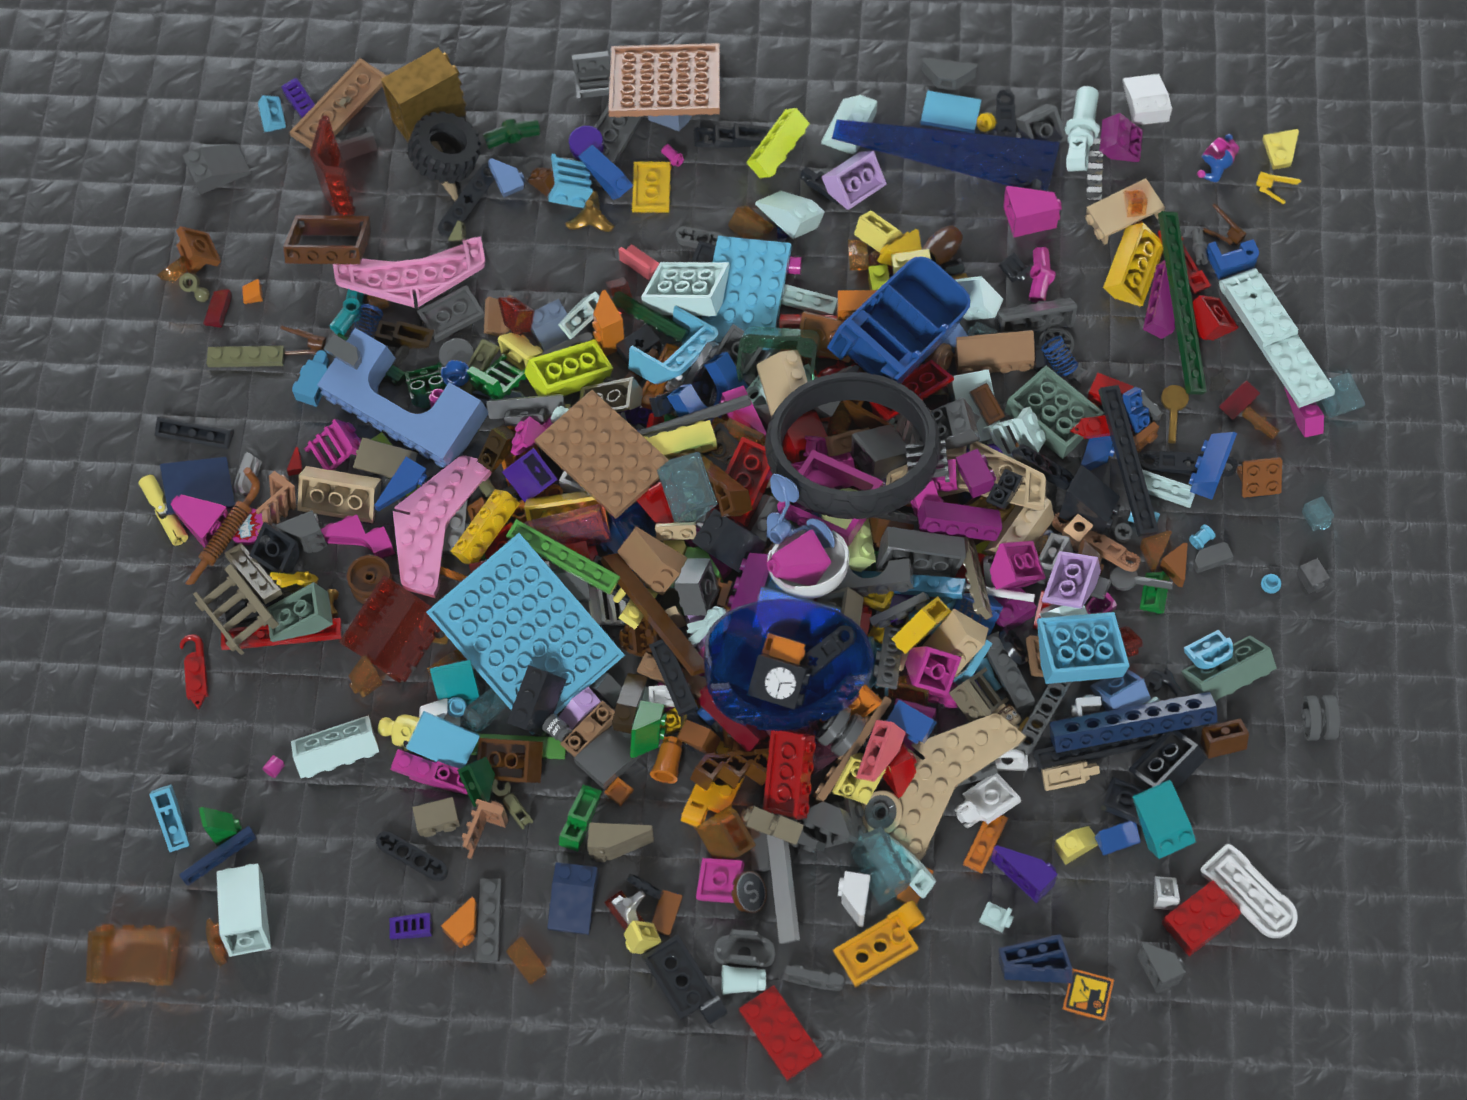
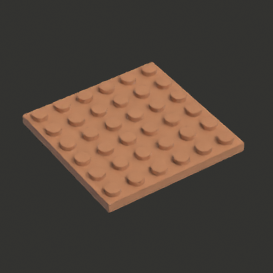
[609,43,720,117]

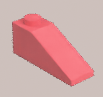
[856,720,906,782]

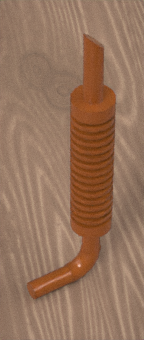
[185,467,260,585]

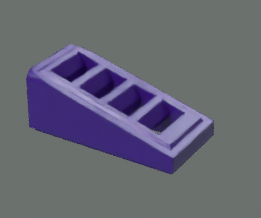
[282,78,315,118]
[390,913,432,940]

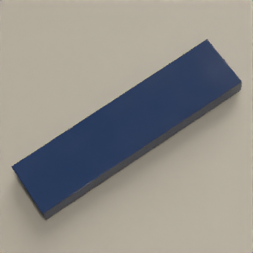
[179,826,257,886]

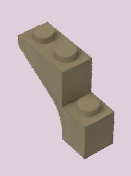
[739,806,804,845]

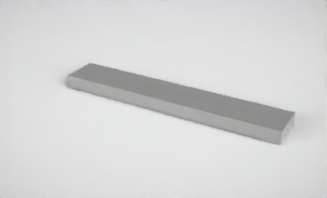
[767,815,800,944]

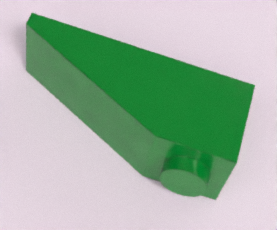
[199,807,242,846]

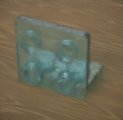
[1321,373,1365,418]

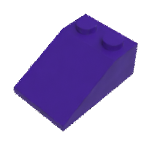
[991,845,1058,903]

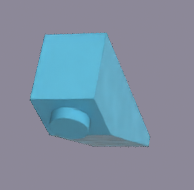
[149,784,190,852]

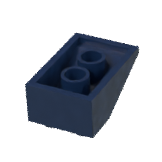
[547,862,599,935]

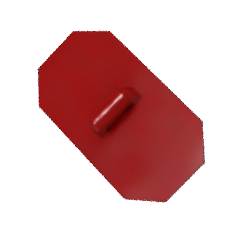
[636,475,687,524]

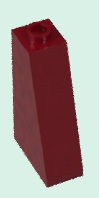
[697,682,778,752]

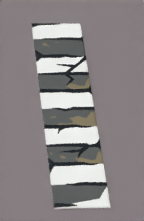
[1087,138,1103,200]

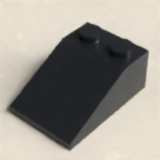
[692,508,768,574]

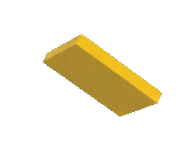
[632,162,671,212]

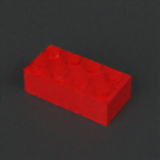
[708,437,772,528]

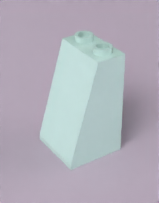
[947,369,1003,449]
[217,864,271,957]

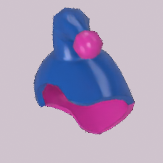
[1197,134,1239,182]

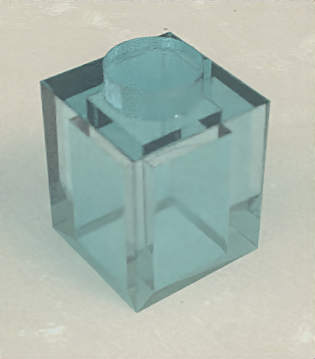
[1302,496,1334,532]

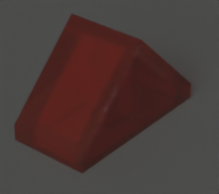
[606,277,632,314]

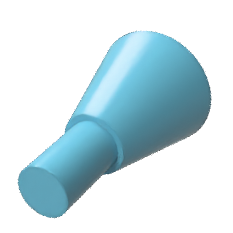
[975,657,1002,692]

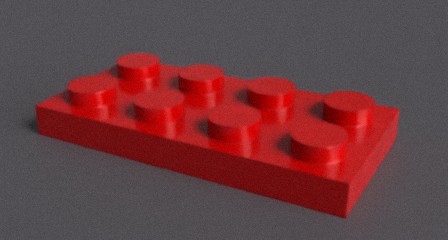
[739,985,822,1081]

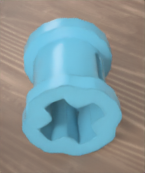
[1189,524,1216,550]

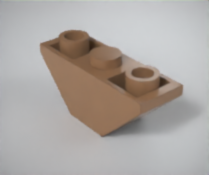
[560,701,615,757]

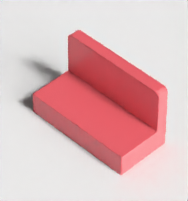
[618,244,660,280]

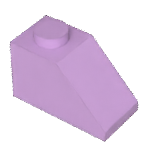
[559,687,601,730]

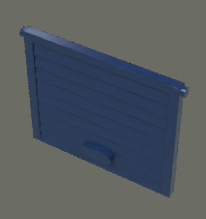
[160,457,236,515]

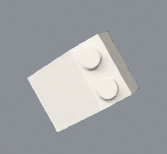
[1123,74,1172,125]

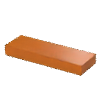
[963,815,1008,874]

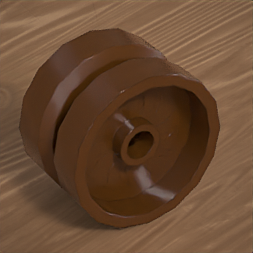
[347,555,394,606]

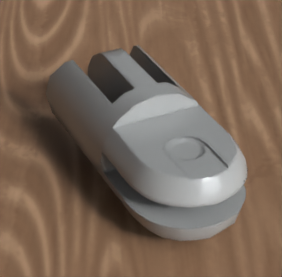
[234,452,262,495]

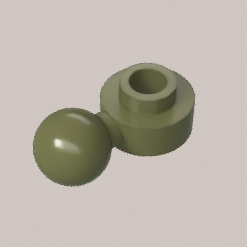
[179,273,210,302]

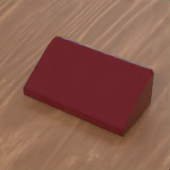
[203,289,232,328]

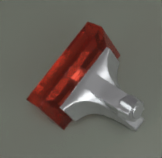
[604,890,645,931]

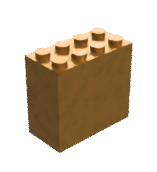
[381,48,466,144]

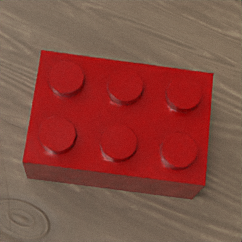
[1162,880,1241,957]

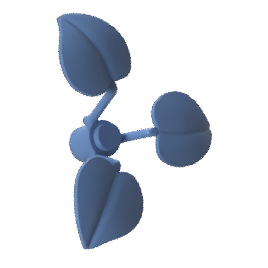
[766,474,835,548]

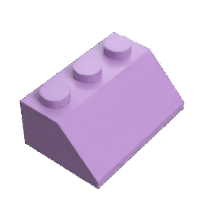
[822,151,886,209]

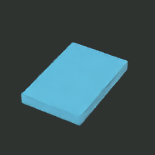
[921,91,981,133]
[406,711,480,769]

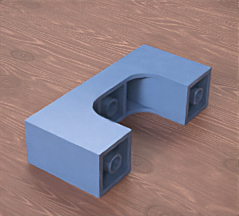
[317,328,488,469]

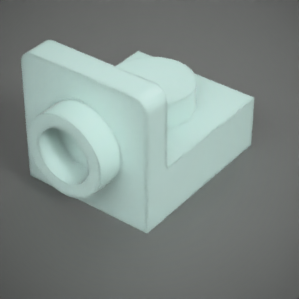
[979,901,1014,933]

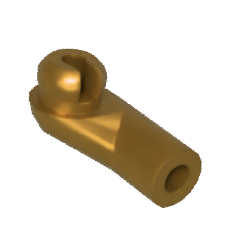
[327,589,339,618]

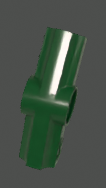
[483,119,540,149]

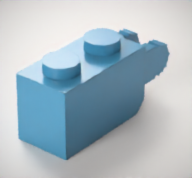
[292,350,329,407]

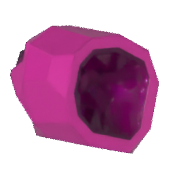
[1085,592,1117,614]

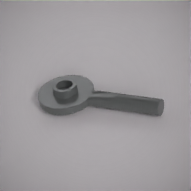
[1110,566,1174,591]

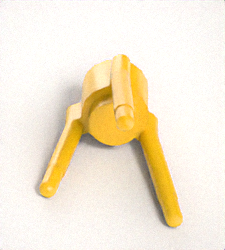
[1256,172,1301,204]

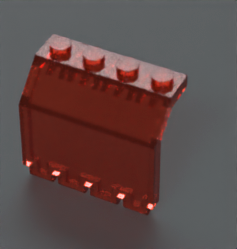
[310,115,356,215]
[339,575,441,683]

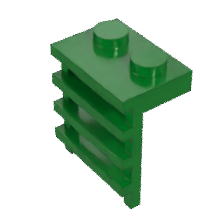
[467,354,527,399]

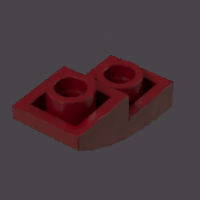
[1219,380,1260,420]

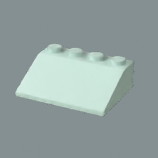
[641,262,730,316]

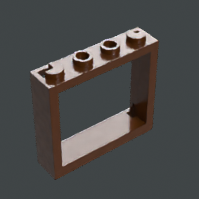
[283,215,371,265]

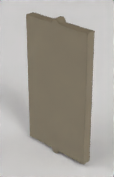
[353,437,418,478]

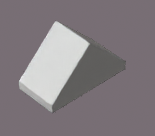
[1154,876,1180,910]

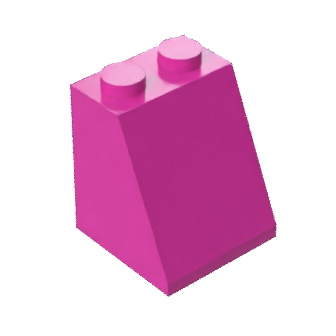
[1003,186,1062,238]

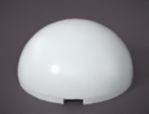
[768,529,850,599]

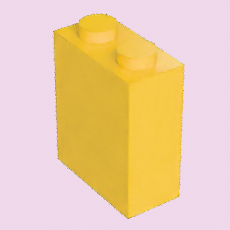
[892,597,951,654]

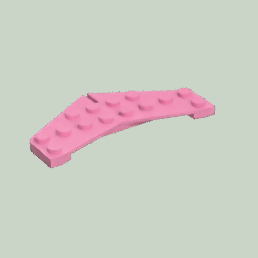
[333,237,485,308]
[393,456,492,598]

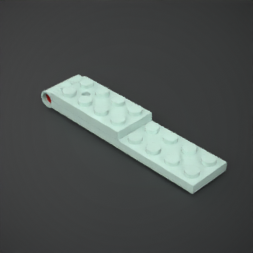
[1219,268,1335,408]

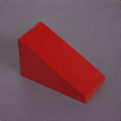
[286,447,303,476]

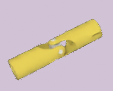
[138,475,188,546]

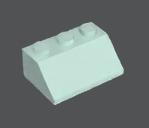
[822,95,877,155]

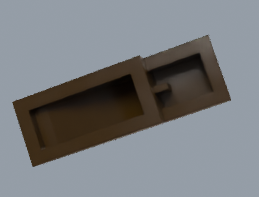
[374,320,434,349]

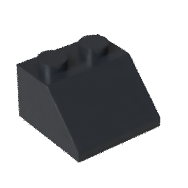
[249,522,300,574]

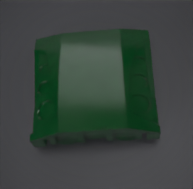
[405,362,447,408]

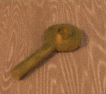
[1161,385,1189,444]

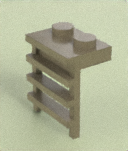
[949,668,1009,722]

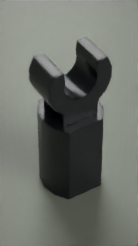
[1034,337,1048,372]

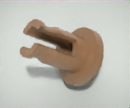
[923,343,955,370]

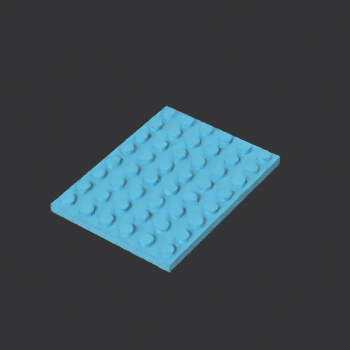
[426,533,625,735]

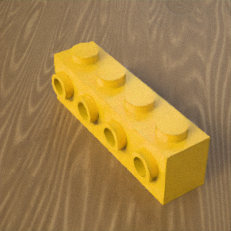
[450,489,520,564]

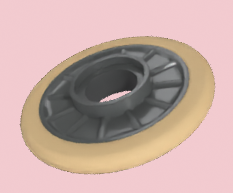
[862,790,903,835]

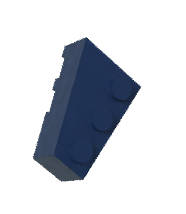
[999,934,1073,983]

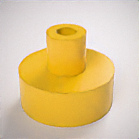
[977,113,996,132]

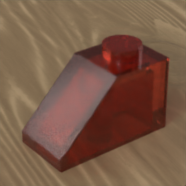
[498,297,534,334]

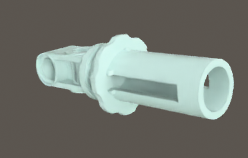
[1065,86,1100,172]

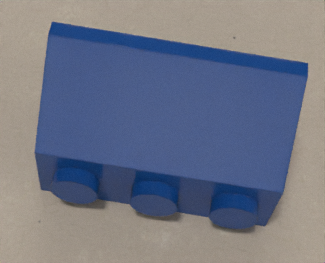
[1188,432,1237,500]

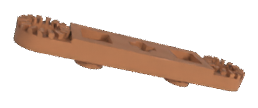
[1052,513,1141,572]

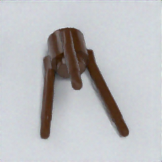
[1202,204,1247,245]
[280,326,326,355]

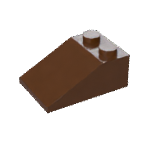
[477,738,543,783]

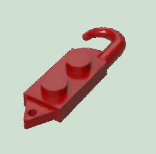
[1070,415,1133,439]
[180,634,208,709]

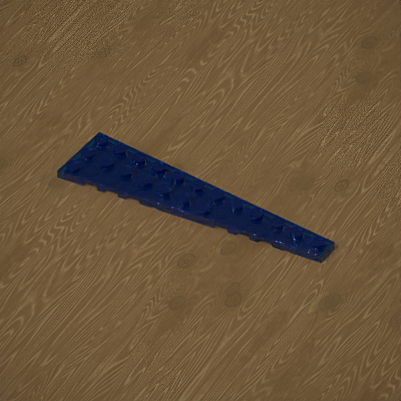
[832,119,1060,191]

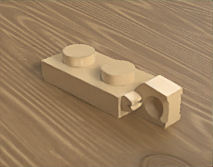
[1041,761,1100,791]

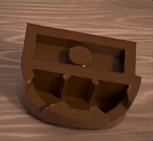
[619,617,662,657]

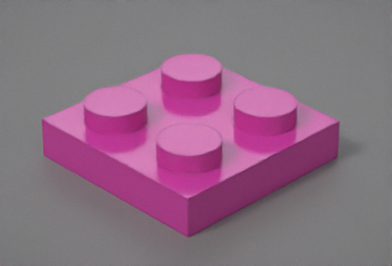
[696,858,744,903]

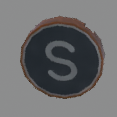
[731,871,766,913]

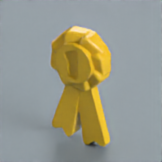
[270,571,318,588]

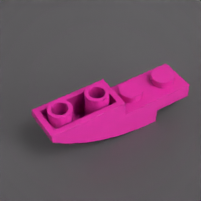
[390,749,468,794]

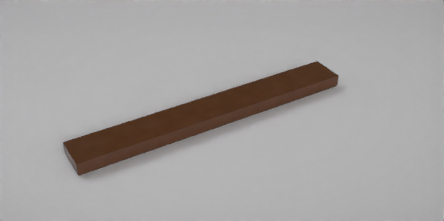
[600,553,709,676]

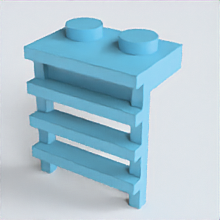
[548,154,593,208]

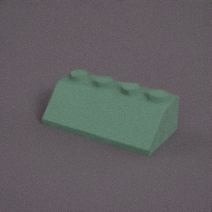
[1182,636,1277,702]

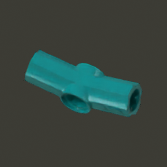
[330,289,364,335]

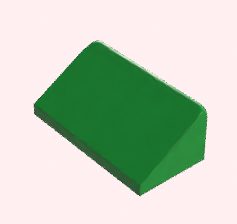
[1140,572,1170,613]

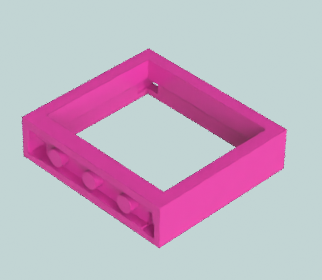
[777,450,883,547]

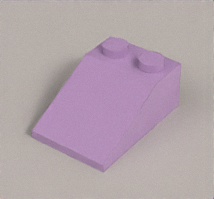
[1042,551,1101,609]

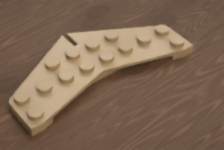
[886,441,1046,510]
[890,714,1026,861]

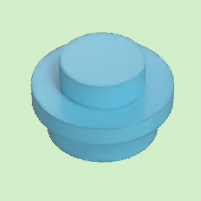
[1261,574,1281,594]
[447,697,467,718]

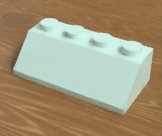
[291,715,379,778]

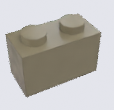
[412,797,460,837]

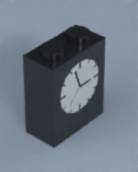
[747,654,811,710]

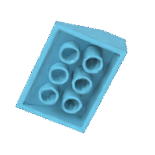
[1037,612,1129,684]

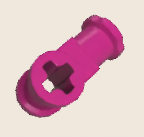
[803,436,828,456]

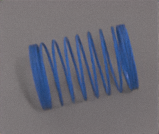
[350,304,383,338]
[1041,336,1078,377]

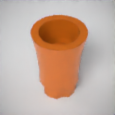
[650,736,683,784]

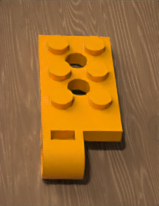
[681,741,746,829]
[833,901,925,987]

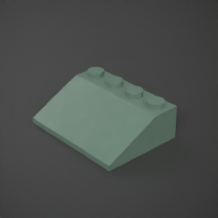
[1005,366,1104,459]

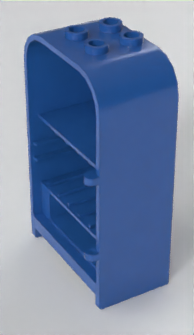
[827,256,971,384]

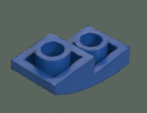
[1122,387,1150,433]

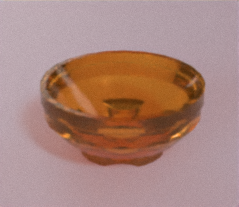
[157,255,187,283]

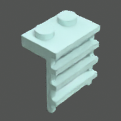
[982,407,1046,457]

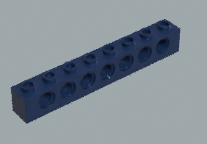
[1049,692,1218,753]

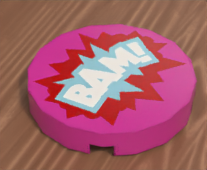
[232,508,263,545]

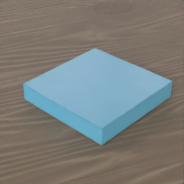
[953,640,992,686]

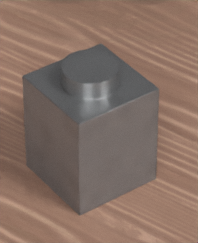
[1297,558,1330,594]

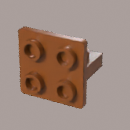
[1237,457,1282,498]

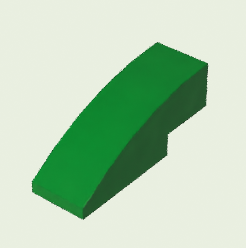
[559,784,602,852]

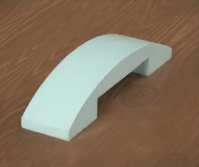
[873,832,936,898]

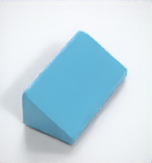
[258,95,286,132]

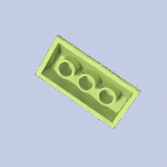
[821,488,876,572]

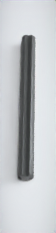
[639,395,751,437]

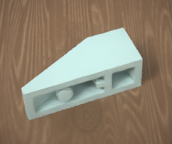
[558,291,600,339]

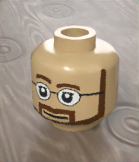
[992,704,1021,729]

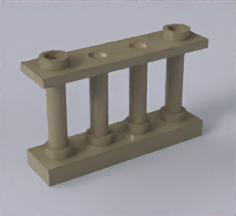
[193,564,279,655]

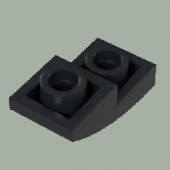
[986,469,1024,509]

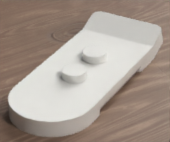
[1201,844,1297,938]

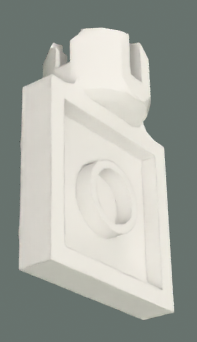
[954,773,1021,828]

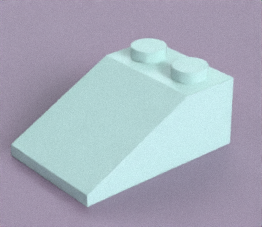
[755,191,825,239]

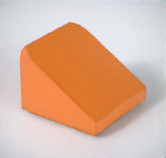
[242,279,263,304]

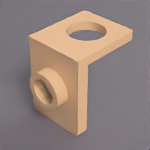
[1062,514,1093,552]

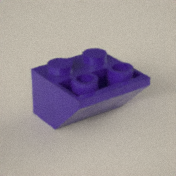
[502,448,558,502]

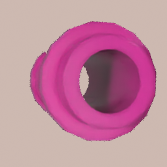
[661,144,684,167]

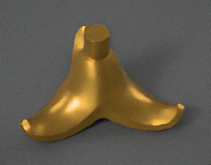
[565,191,614,232]

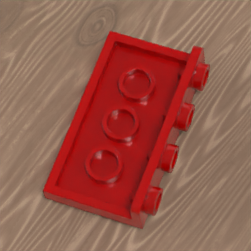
[763,728,816,820]

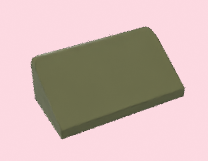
[448,221,466,242]

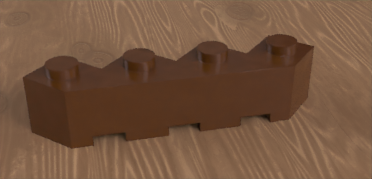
[670,453,753,517]
[690,748,769,791]

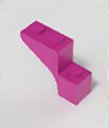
[511,416,553,456]
[321,514,395,559]

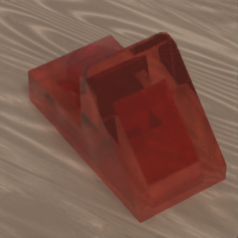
[1119,625,1143,658]

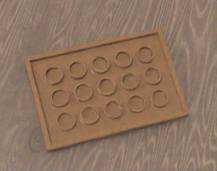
[534,390,674,518]

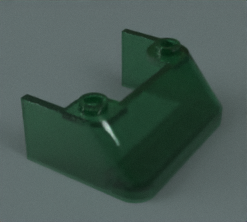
[736,326,820,382]

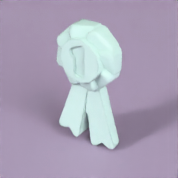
[687,606,728,647]

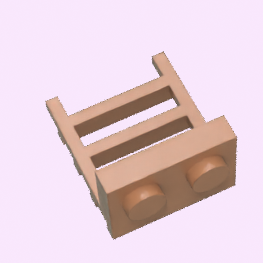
[256,471,296,533]
[462,799,509,859]

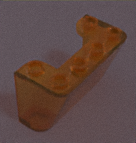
[86,924,181,986]

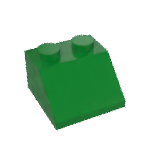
[630,700,667,758]

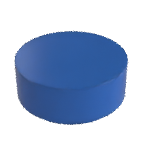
[697,707,716,726]

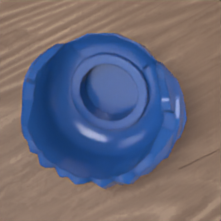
[441,360,470,387]

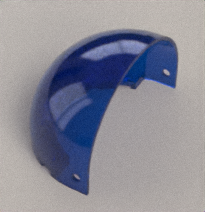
[704,599,874,731]

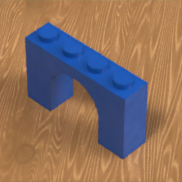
[667,352,748,425]

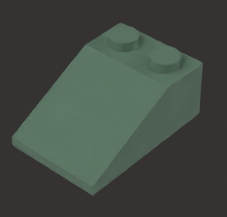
[267,582,333,642]

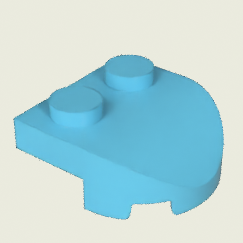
[1184,630,1233,669]

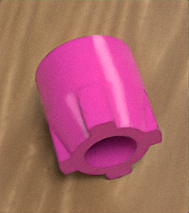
[262,755,285,778]

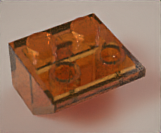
[695,806,756,860]

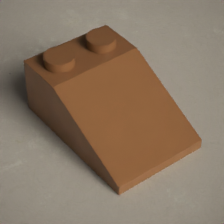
[617,527,687,596]

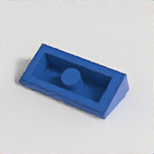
[1095,821,1141,856]

